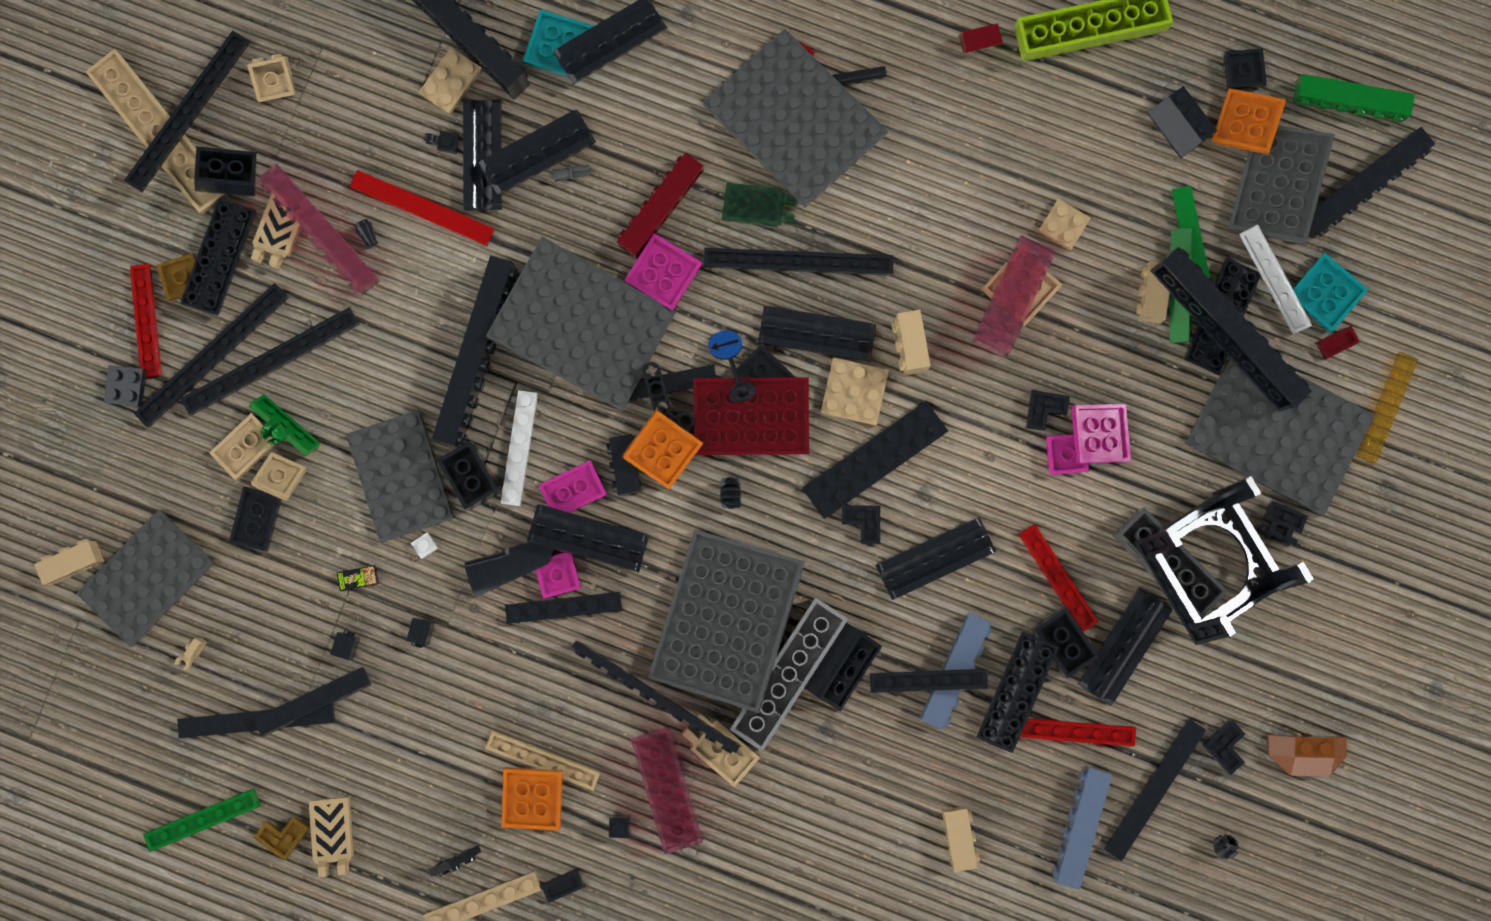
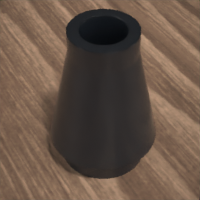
[354,219,378,248]

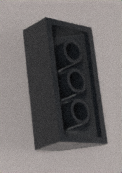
[804,622,882,712]

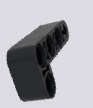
[643,361,694,430]

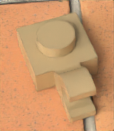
[174,638,207,671]

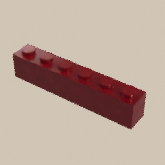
[617,152,704,259]

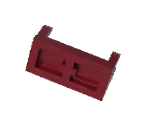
[959,23,1003,53]

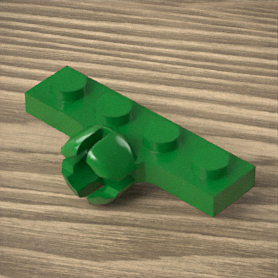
[249,394,321,456]

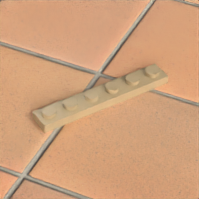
[424,871,542,921]

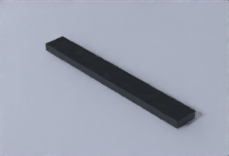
[177,703,335,739]
[1104,719,1206,861]

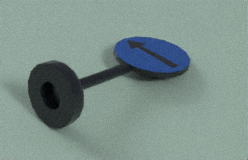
[708,330,756,402]

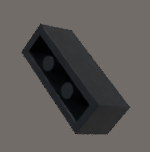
[606,434,642,496]

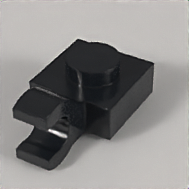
[424,131,460,154]

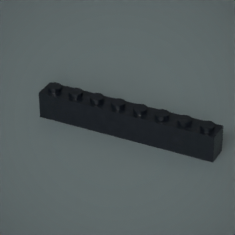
[1309,127,1435,239]

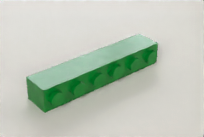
[1293,74,1415,123]

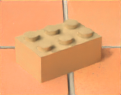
[892,310,931,376]

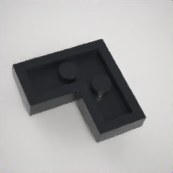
[1025,390,1070,431]
[841,505,881,544]
[1202,719,1246,775]
[428,845,482,877]

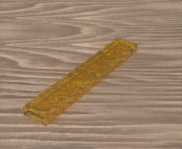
[1356,352,1418,464]

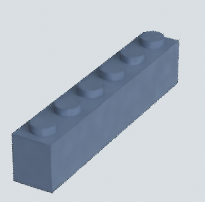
[919,613,992,730]
[1052,766,1112,890]

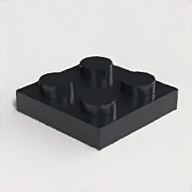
[1223,48,1267,90]
[104,365,147,407]

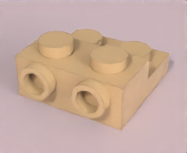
[247,54,296,102]

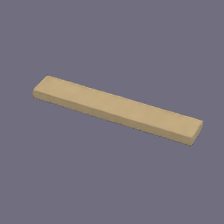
[485,730,601,791]

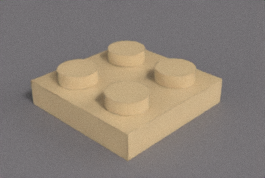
[1038,199,1090,251]
[251,452,307,501]

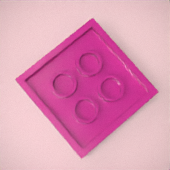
[624,233,703,311]
[1071,404,1131,464]

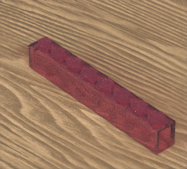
[258,163,380,296]

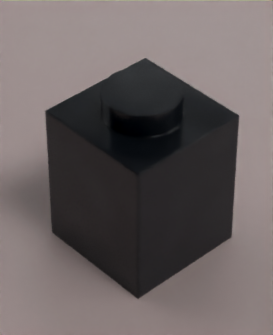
[406,618,435,648]
[330,629,360,660]
[609,814,631,838]

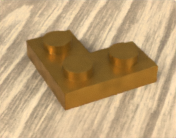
[254,816,310,861]

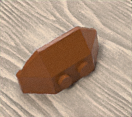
[1267,735,1347,777]

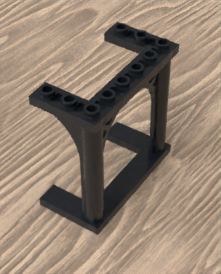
[1134,476,1313,645]

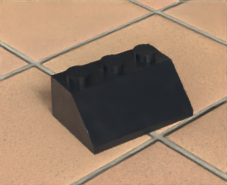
[1147,86,1217,158]

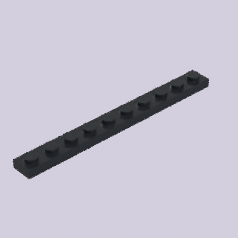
[124,30,250,193]
[703,247,894,275]
[134,283,290,428]
[180,307,360,416]
[572,640,741,754]

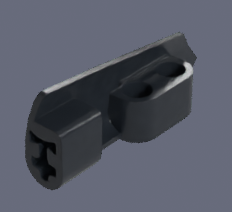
[465,542,554,597]

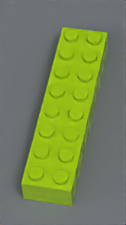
[1014,0,1173,62]

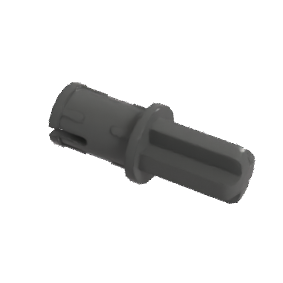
[553,165,591,182]

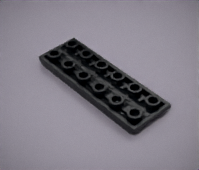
[553,0,667,85]
[463,99,502,211]
[479,110,596,195]
[180,198,256,316]
[1184,257,1261,376]
[758,306,876,362]
[527,504,649,573]
[875,517,996,600]
[1077,587,1173,706]
[976,631,1059,753]

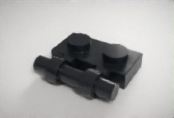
[1258,500,1308,546]

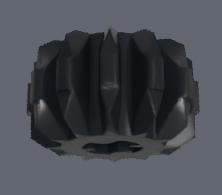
[720,477,741,509]

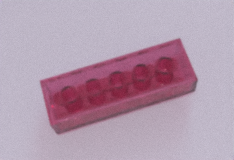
[971,235,1056,358]
[631,726,703,854]

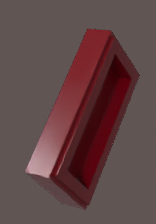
[1316,326,1360,360]

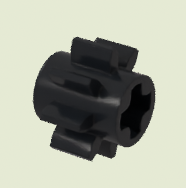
[1213,834,1239,860]

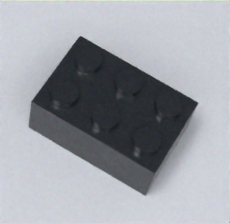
[194,146,257,197]
[437,441,502,511]
[1030,608,1100,679]

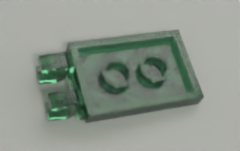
[722,183,797,227]

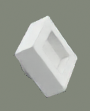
[411,533,439,559]

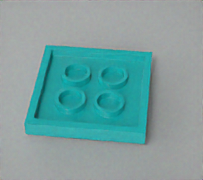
[523,9,594,77]
[1293,253,1369,333]

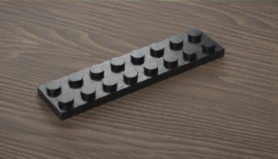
[802,401,948,519]

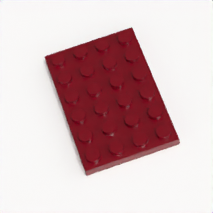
[694,377,810,455]

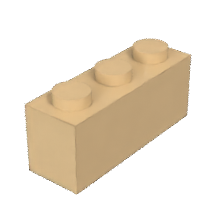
[1136,261,1169,324]
[34,539,104,586]
[942,806,980,872]

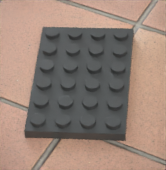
[1228,125,1335,244]
[346,410,454,543]
[76,510,215,647]

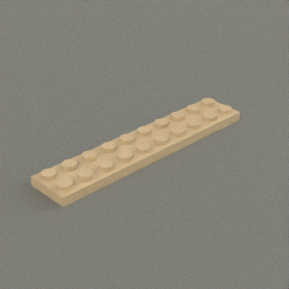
[85,49,228,215]

